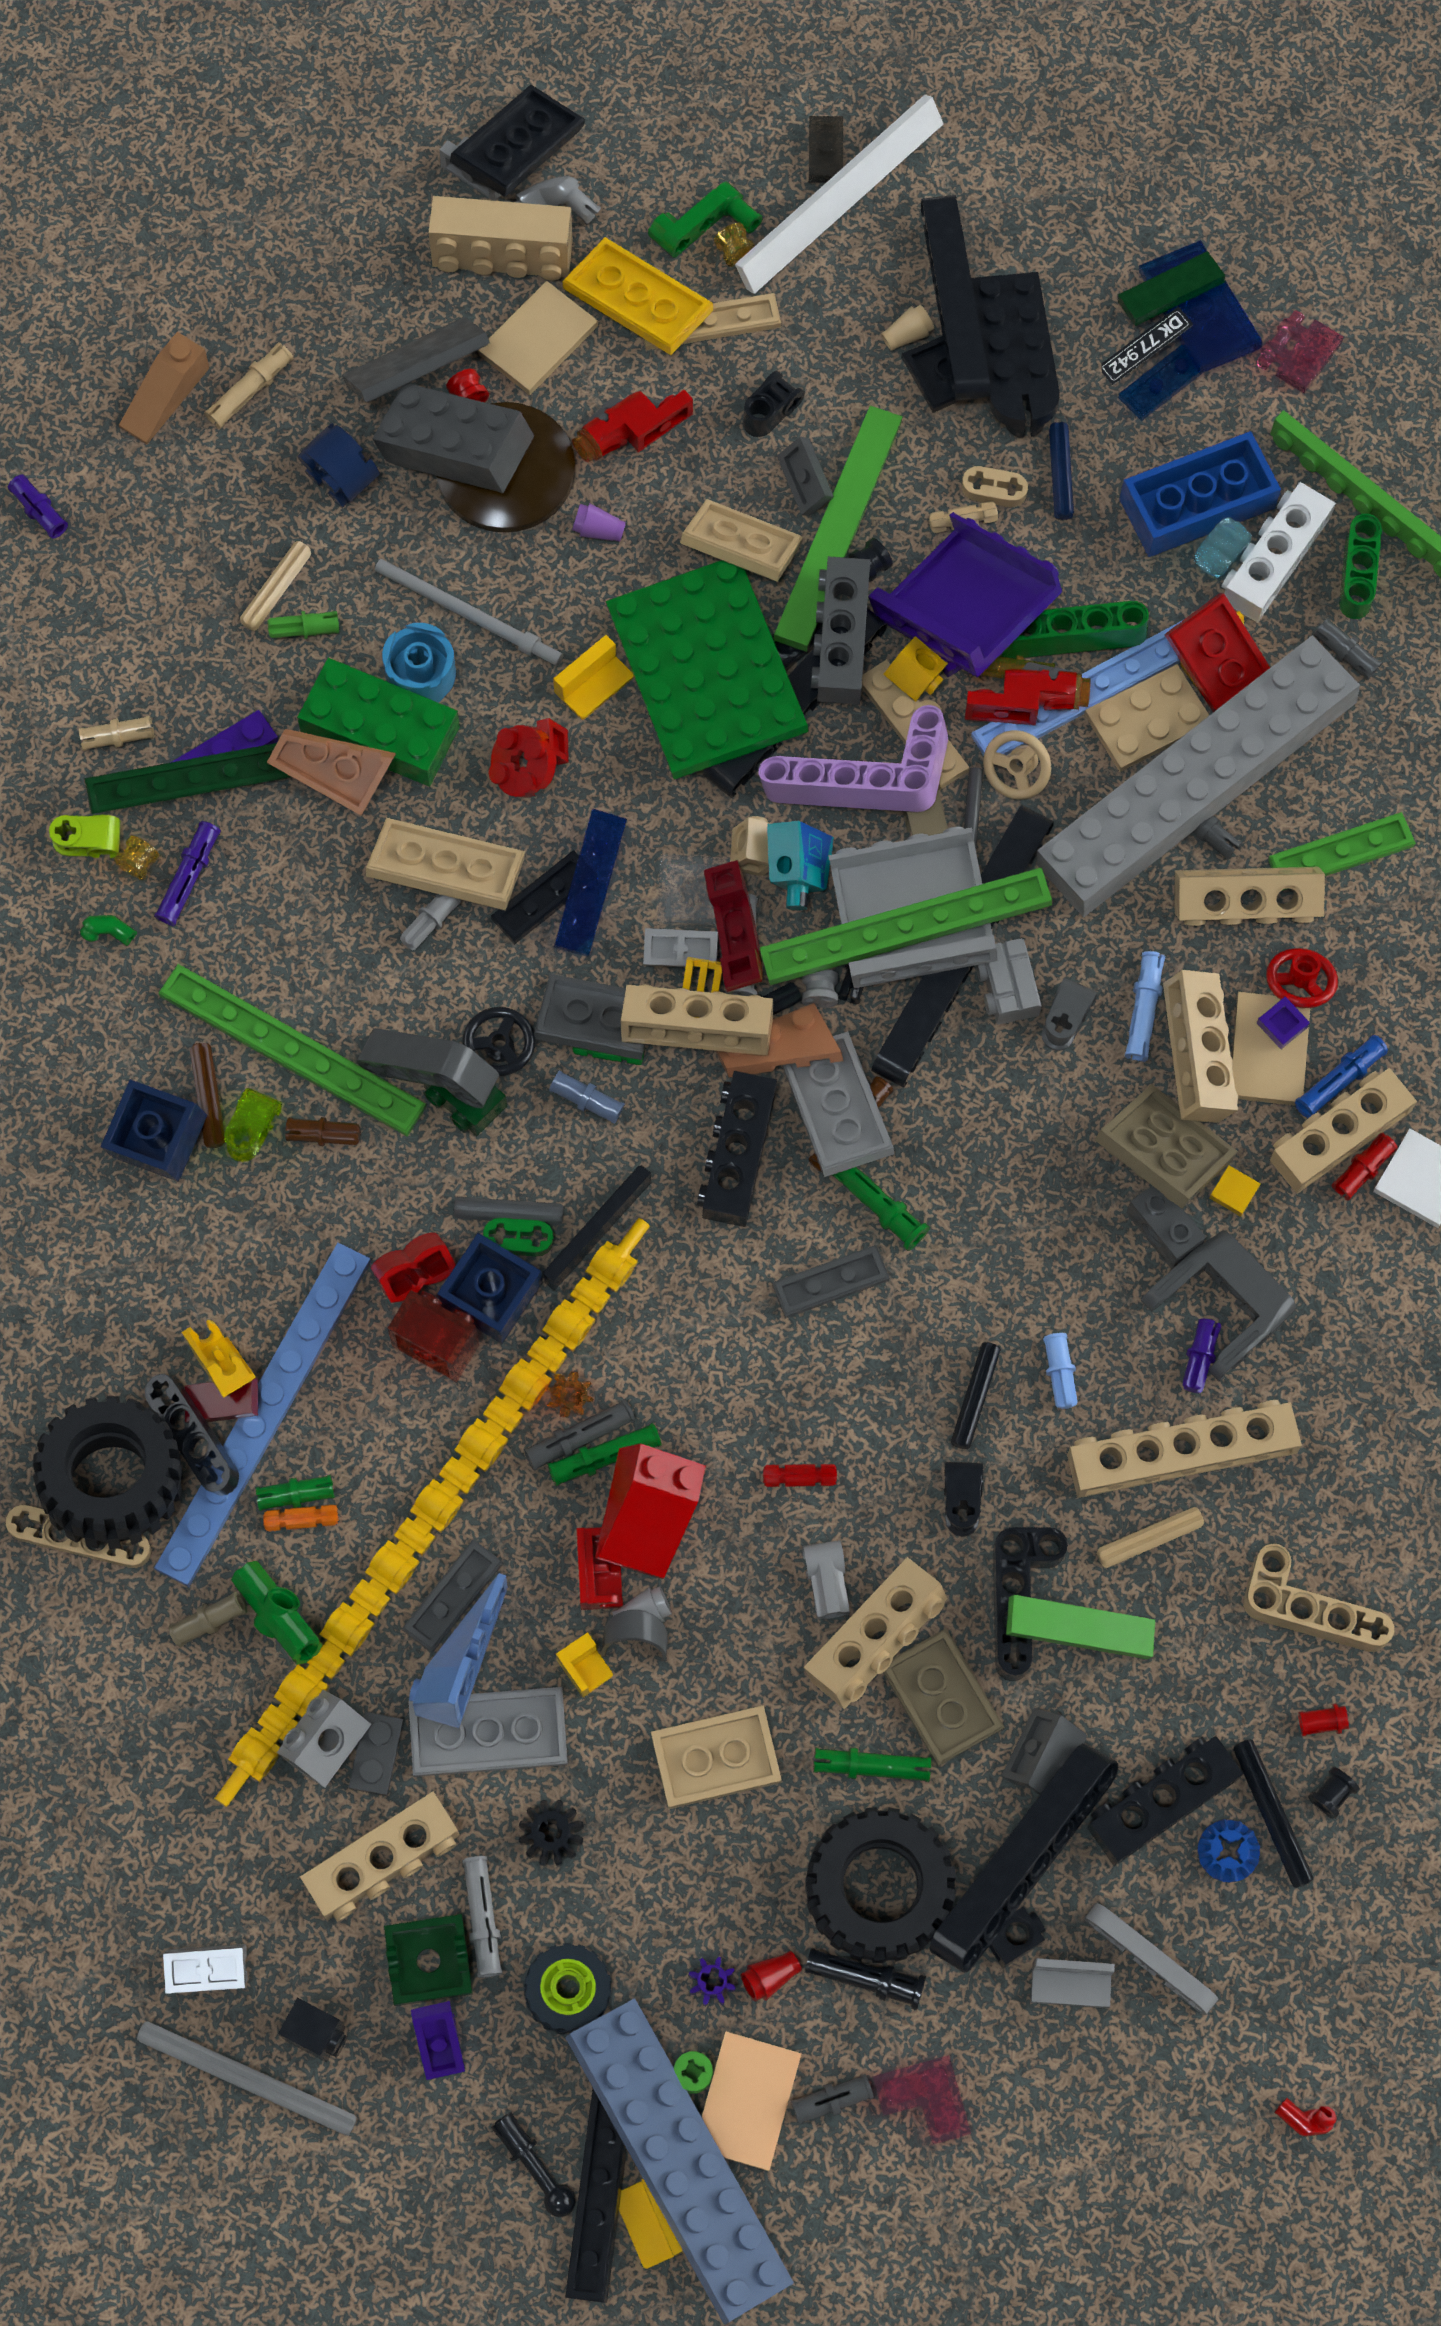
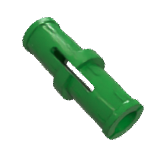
[255,1474,335,1511]

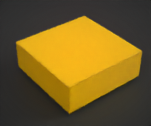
[1209,1165,1261,1217]

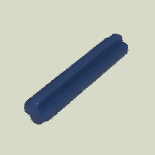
[1049,422,1074,520]

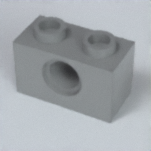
[276,1690,372,1787]

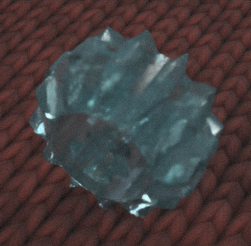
[1194,517,1252,578]

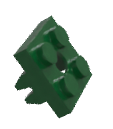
[384,1914,473,2006]

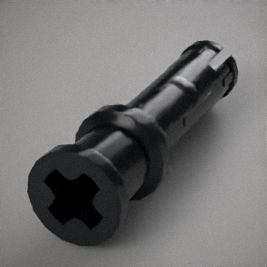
[805,1948,926,2010]

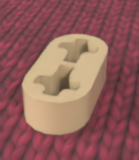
[962,466,1028,507]

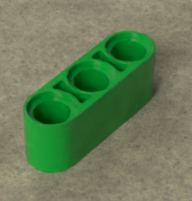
[1339,513,1382,619]

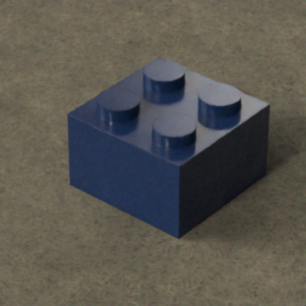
[100,1079,207,1182]
[437,1233,543,1344]

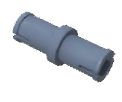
[549,1070,625,1124]

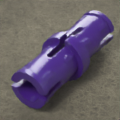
[8,474,68,539]

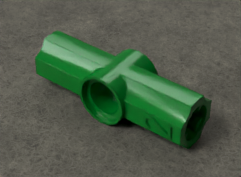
[231,1561,323,1665]

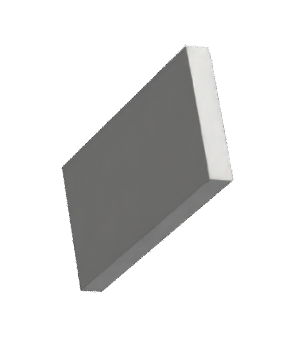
[782,1031,895,1177]
[409,1687,568,1777]

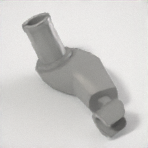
[503,176,601,224]

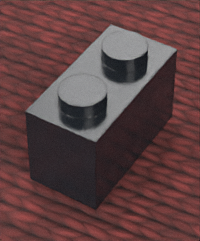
[278,1997,348,2063]

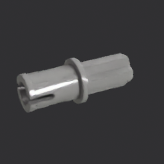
[400,894,461,950]

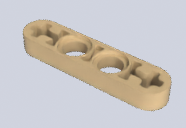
[6,1505,152,1568]

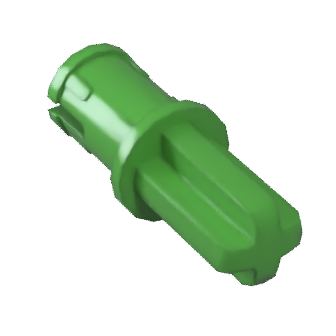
[268,611,339,639]

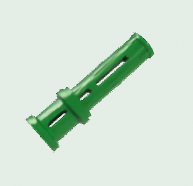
[832,1167,930,1251]

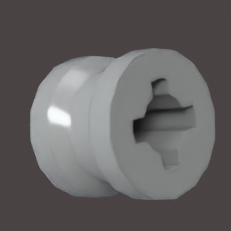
[802,969,838,1008]

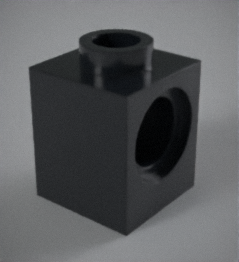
[989,1906,1046,1969]

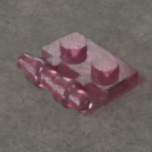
[1256,310,1344,394]

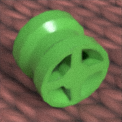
[674,2051,713,2094]

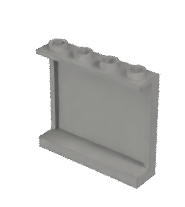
[828,827,998,989]

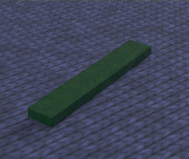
[84,743,291,815]

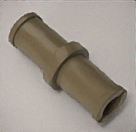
[169,1591,247,1647]

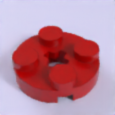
[488,725,556,798]

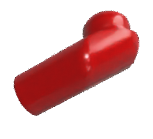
[1274,2098,1337,2137]

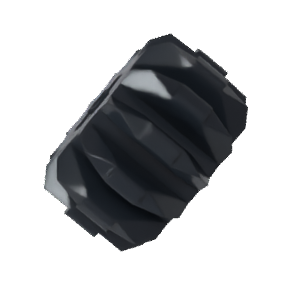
[519,1800,584,1867]

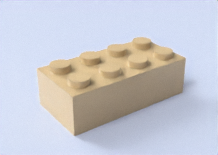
[429,196,573,281]

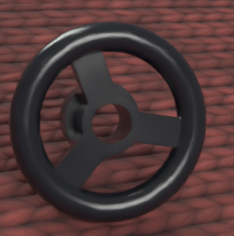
[462,1007,535,1077]

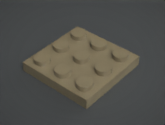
[1095,1084,1238,1209]

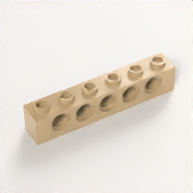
[1067,1400,1302,1498]

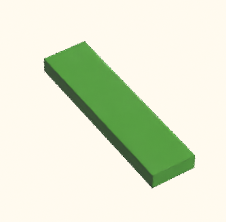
[1268,812,1416,891]
[1006,1595,1155,1659]

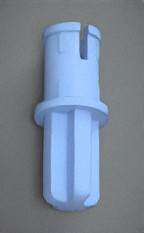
[1043,1333,1078,1409]

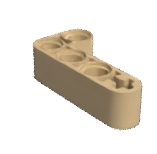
[1243,1544,1394,1652]

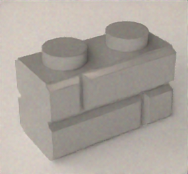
[975,938,1042,1025]

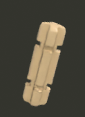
[929,501,998,533]

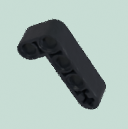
[993,1527,1068,1681]

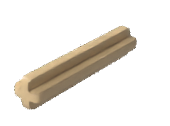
[240,541,311,631]
[1097,1507,1204,1568]

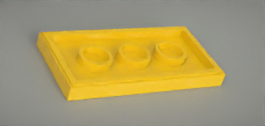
[562,237,713,355]

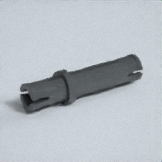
[524,1399,635,1471]

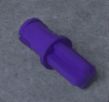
[1182,1318,1221,1394]

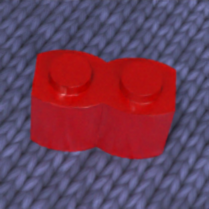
[370,1232,456,1303]

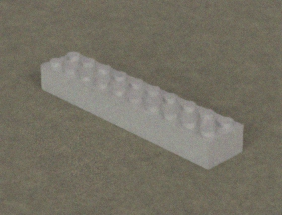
[1037,635,1360,918]

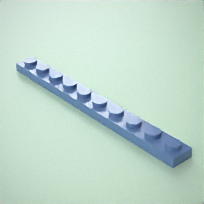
[154,1242,371,1587]

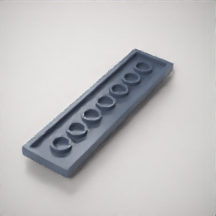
[565,1998,794,2325]

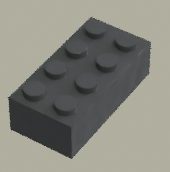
[372,383,534,493]

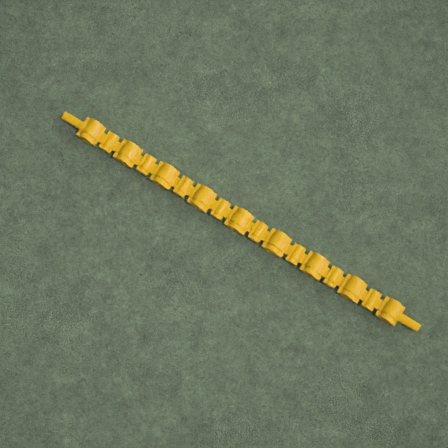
[214,1218,650,1807]

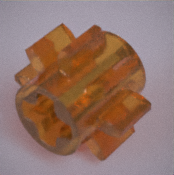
[545,1371,594,1418]

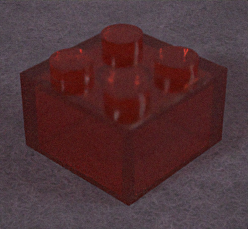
[387,1290,480,1382]

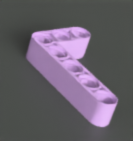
[759,705,948,812]

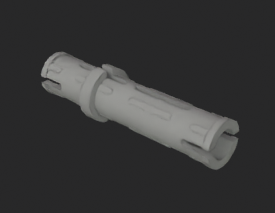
[462,1856,503,1978]

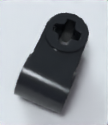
[743,370,805,437]
[944,1462,983,1537]

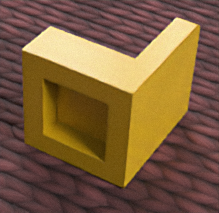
[556,1632,613,1698]

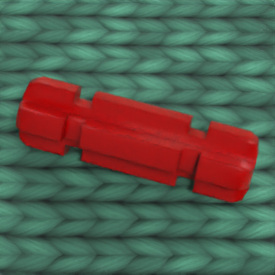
[763,1464,837,1487]

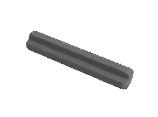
[454,1197,564,1225]

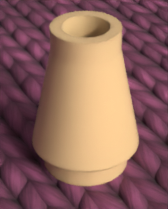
[881,305,934,351]

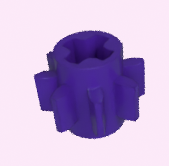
[688,1957,736,2007]

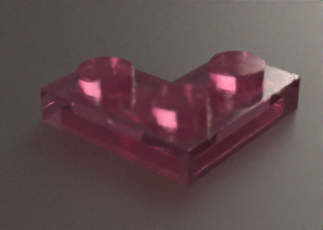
[872,2055,971,2145]

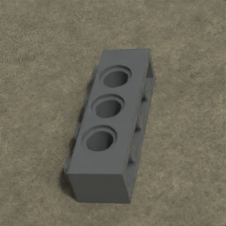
[811,556,870,705]

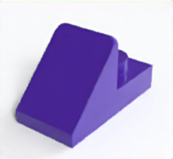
[411,2001,465,2080]

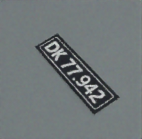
[1102,306,1194,386]

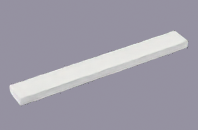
[735,95,943,294]

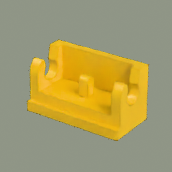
[182,1320,256,1398]

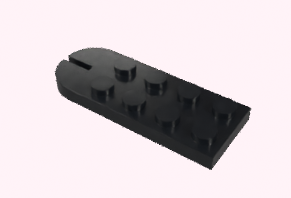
[971,272,1060,438]

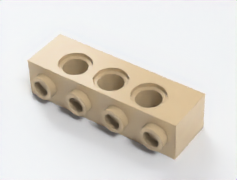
[1174,867,1325,926]
[1163,970,1238,1123]
[621,985,773,1056]
[1270,1068,1417,1194]
[803,1557,948,1709]
[300,1791,460,1922]

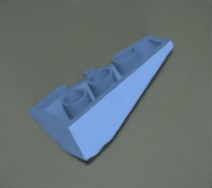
[409,1573,508,1728]

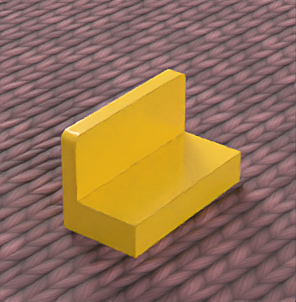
[553,635,634,720]
[619,2179,683,2269]

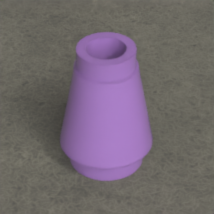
[572,503,626,542]

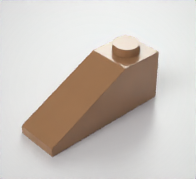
[119,332,209,444]

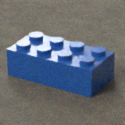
[1119,431,1281,557]

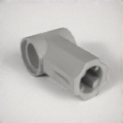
[802,1540,850,1619]

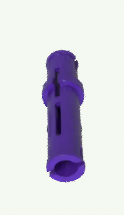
[154,821,221,926]

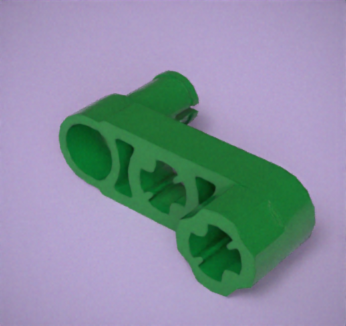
[648,181,763,258]

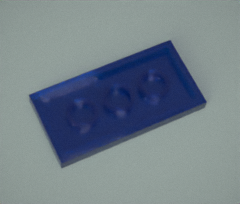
[1139,240,1263,374]

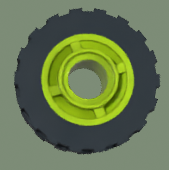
[524,1943,611,2035]

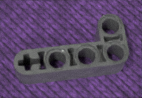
[357,1028,499,1109]

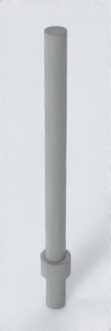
[375,559,564,666]

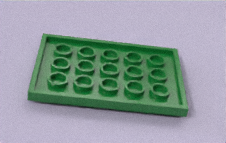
[606,560,809,780]

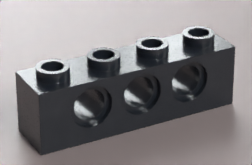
[697,1071,777,1227]
[1087,1736,1244,1867]

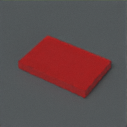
[1164,593,1270,712]

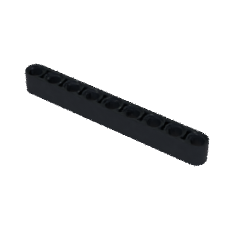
[871,805,1054,1088]

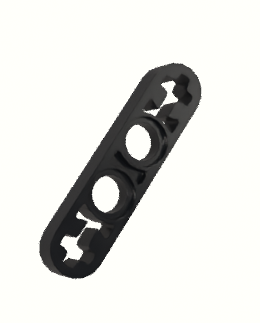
[145,1374,239,1496]

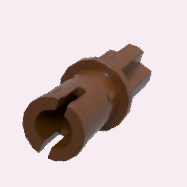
[285,1117,361,1147]

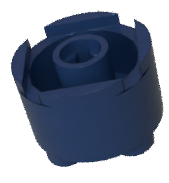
[297,423,380,508]

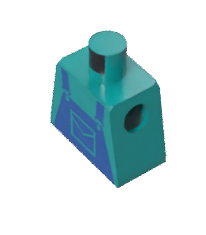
[767,821,834,911]

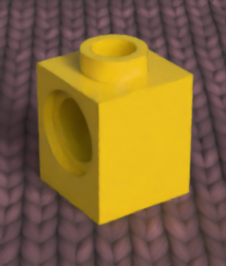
[883,636,948,702]

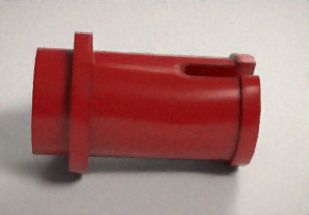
[1298,1703,1349,1736]

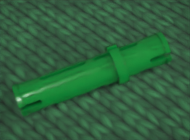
[547,1423,662,1487]
[813,1747,931,1782]

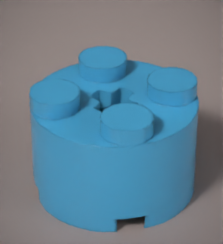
[382,623,456,703]

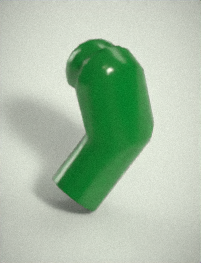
[80,915,137,946]

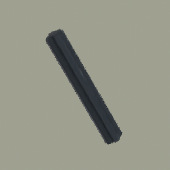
[1233,1739,1313,1888]

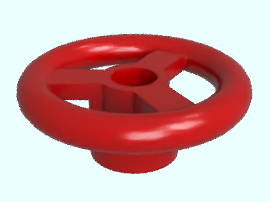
[1266,948,1338,1008]

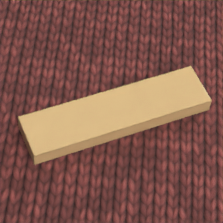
[643,293,781,350]

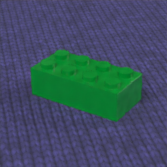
[297,657,460,787]

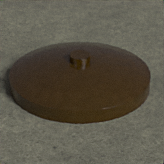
[436,402,575,532]

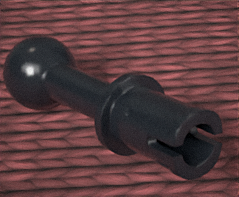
[491,2112,576,2217]

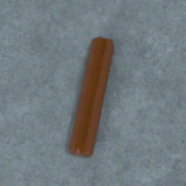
[190,1043,226,1148]

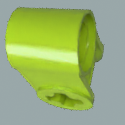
[49,815,120,858]

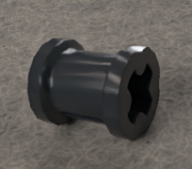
[1308,1767,1360,1819]

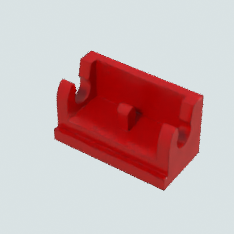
[576,1527,623,1610]

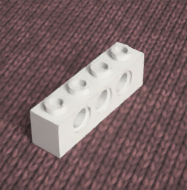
[1221,482,1336,623]

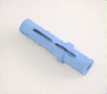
[1125,951,1165,1062]

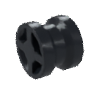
[849,537,893,583]

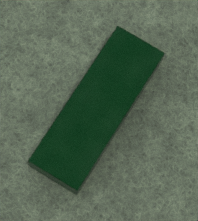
[1118,251,1225,326]

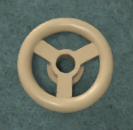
[983,730,1051,800]

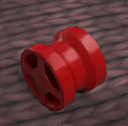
[446,368,489,403]

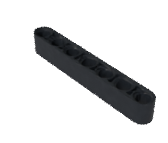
[921,195,990,401]
[703,608,888,798]
[930,1744,1119,1973]

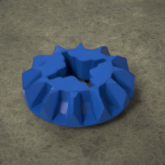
[1198,1819,1260,1883]

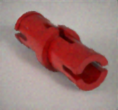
[1332,1133,1398,1201]

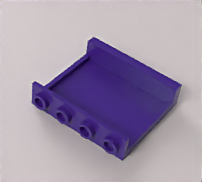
[868,512,1063,678]

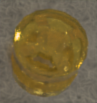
[714,223,755,267]
[114,835,160,880]

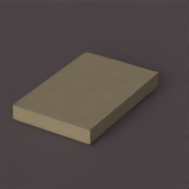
[883,1628,1005,1767]

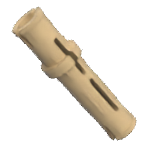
[204,342,294,429]

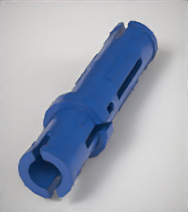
[1295,1035,1388,1118]

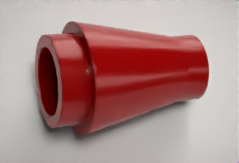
[740,1951,802,2002]

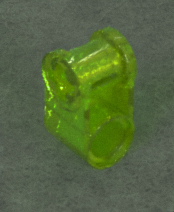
[224,1087,282,1162]

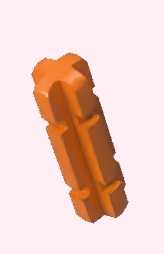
[263,1505,339,1531]

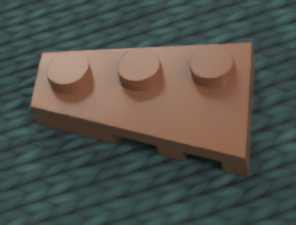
[267,729,396,816]
[716,1003,843,1078]

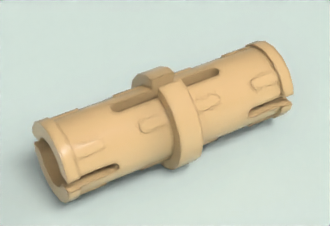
[79,715,155,751]

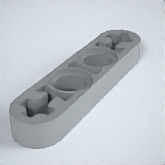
[1084,1903,1218,2015]

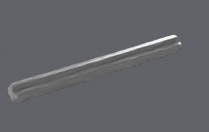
[137,2021,357,2135]

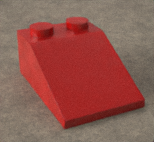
[595,1444,706,1579]

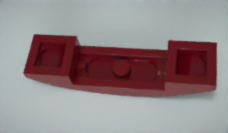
[704,860,763,992]

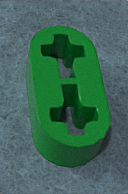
[483,1218,554,1257]

